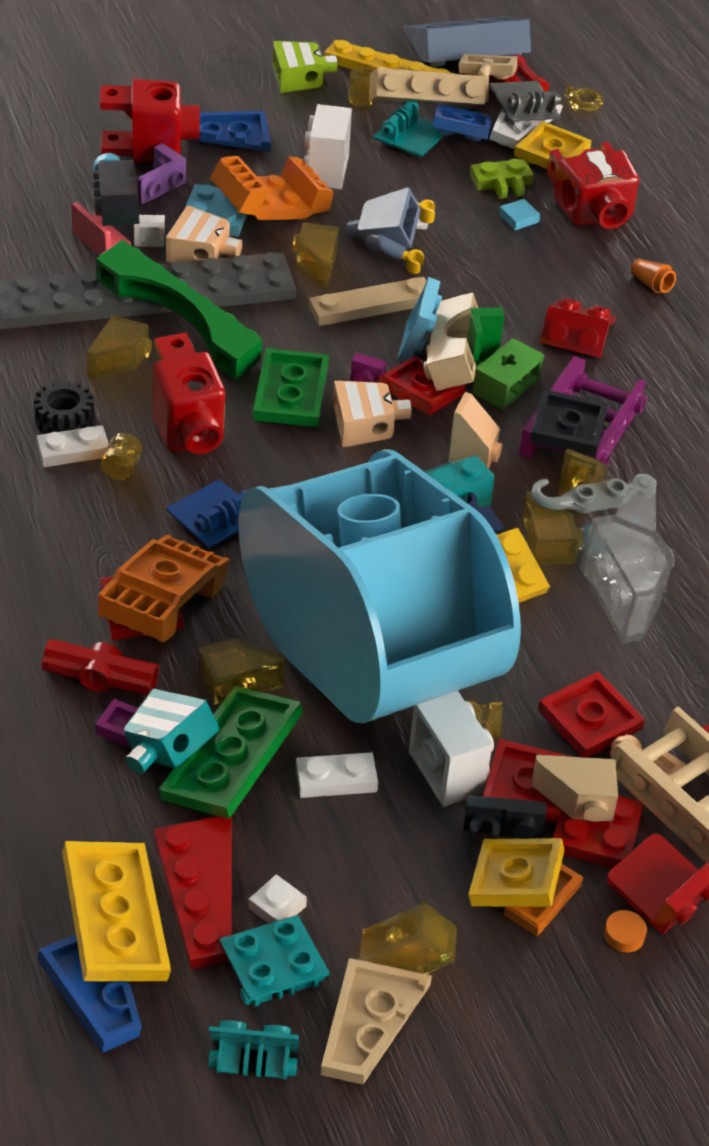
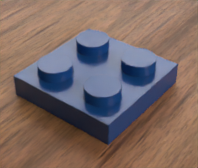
[432,103,492,141]

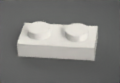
[36,425,110,468]
[296,752,378,798]

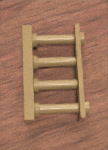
[611,706,709,863]

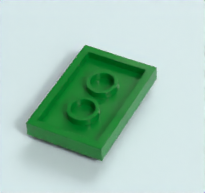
[253,348,329,427]

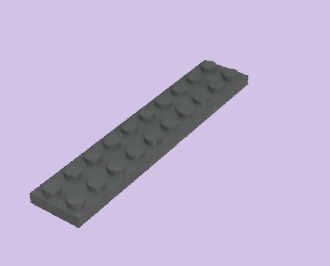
[0,252,296,330]

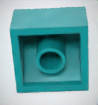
[424,455,495,508]

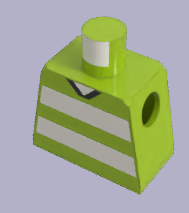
[272,41,337,93]

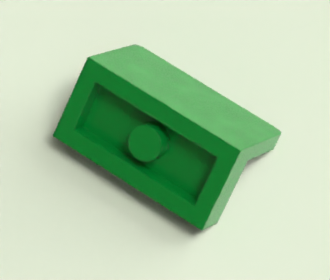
[467,307,504,366]

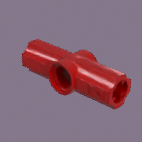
[42,639,160,695]

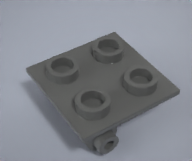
[489,81,561,122]

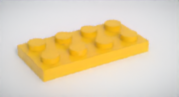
[62,841,171,981]

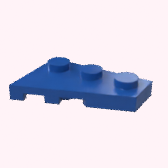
[194,111,271,152]
[37,934,142,1053]

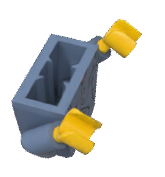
[347,187,435,274]

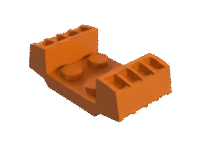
[210,156,334,220]
[98,534,230,642]

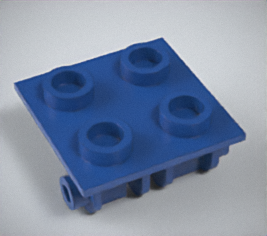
[166,479,247,549]

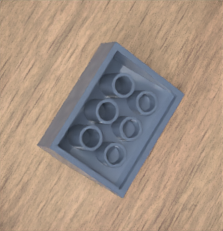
[404,17,531,67]

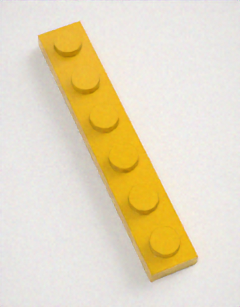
[324,39,455,75]

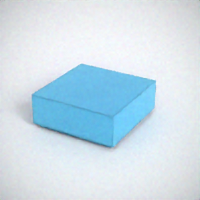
[499,199,540,230]

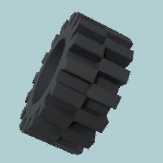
[33,380,95,434]

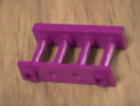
[519,356,647,481]

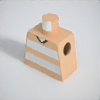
[166,206,242,263]
[333,381,411,447]

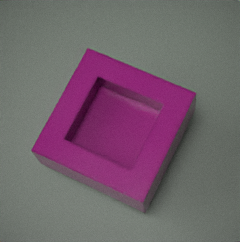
[350,353,386,383]
[95,699,139,748]

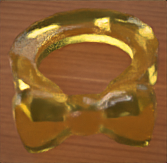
[565,85,604,111]

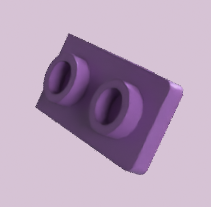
[137,143,186,204]

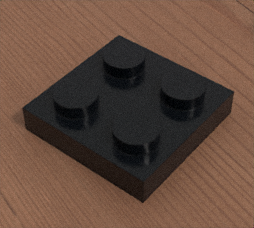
[530,389,608,457]

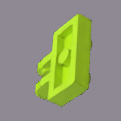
[470,159,534,199]

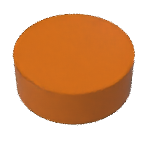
[604,910,647,953]

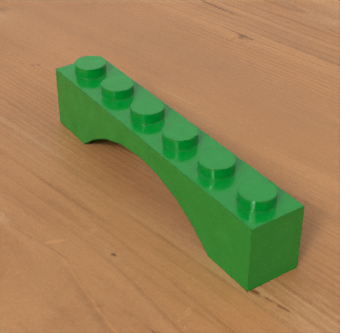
[96,239,263,381]

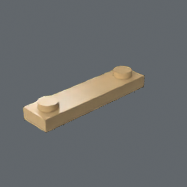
[308,277,426,326]

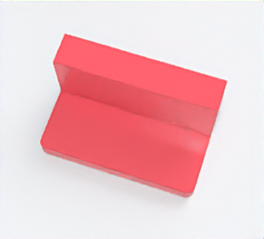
[71,202,131,256]

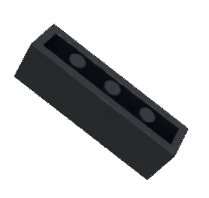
[93,160,140,226]

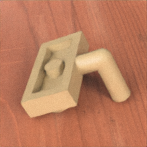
[459,54,517,103]

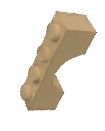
[369,68,486,110]
[424,292,478,391]

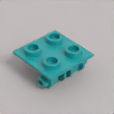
[373,100,446,157]
[220,915,330,1007]
[208,1020,299,1080]

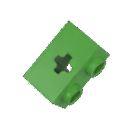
[473,338,544,410]

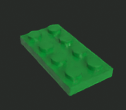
[159,686,303,819]

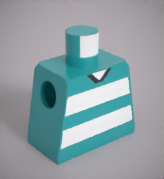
[124,689,220,774]

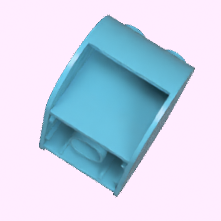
[239,449,521,723]

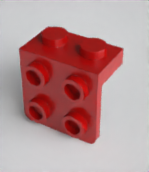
[540,298,616,358]
[606,833,709,935]

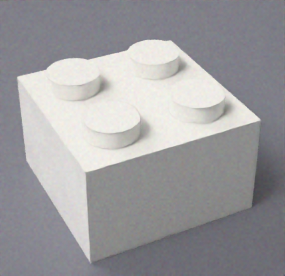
[304,104,352,189]
[409,691,494,807]

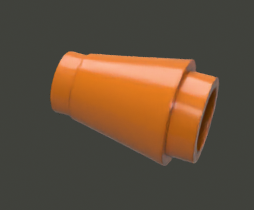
[631,258,676,293]

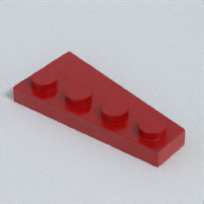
[154,816,232,970]

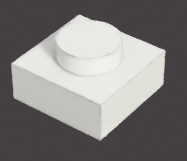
[134,215,165,247]
[248,874,307,924]

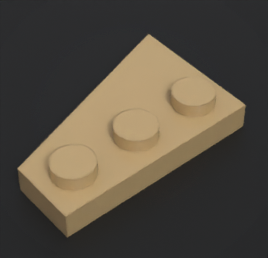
[321,958,432,1084]

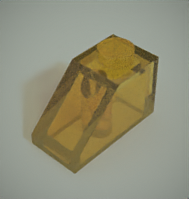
[293,222,339,288]
[86,315,152,380]
[558,449,608,515]
[523,492,583,565]
[199,639,285,704]
[359,902,457,974]

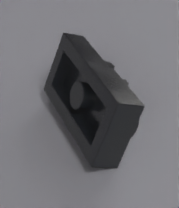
[463,795,547,841]

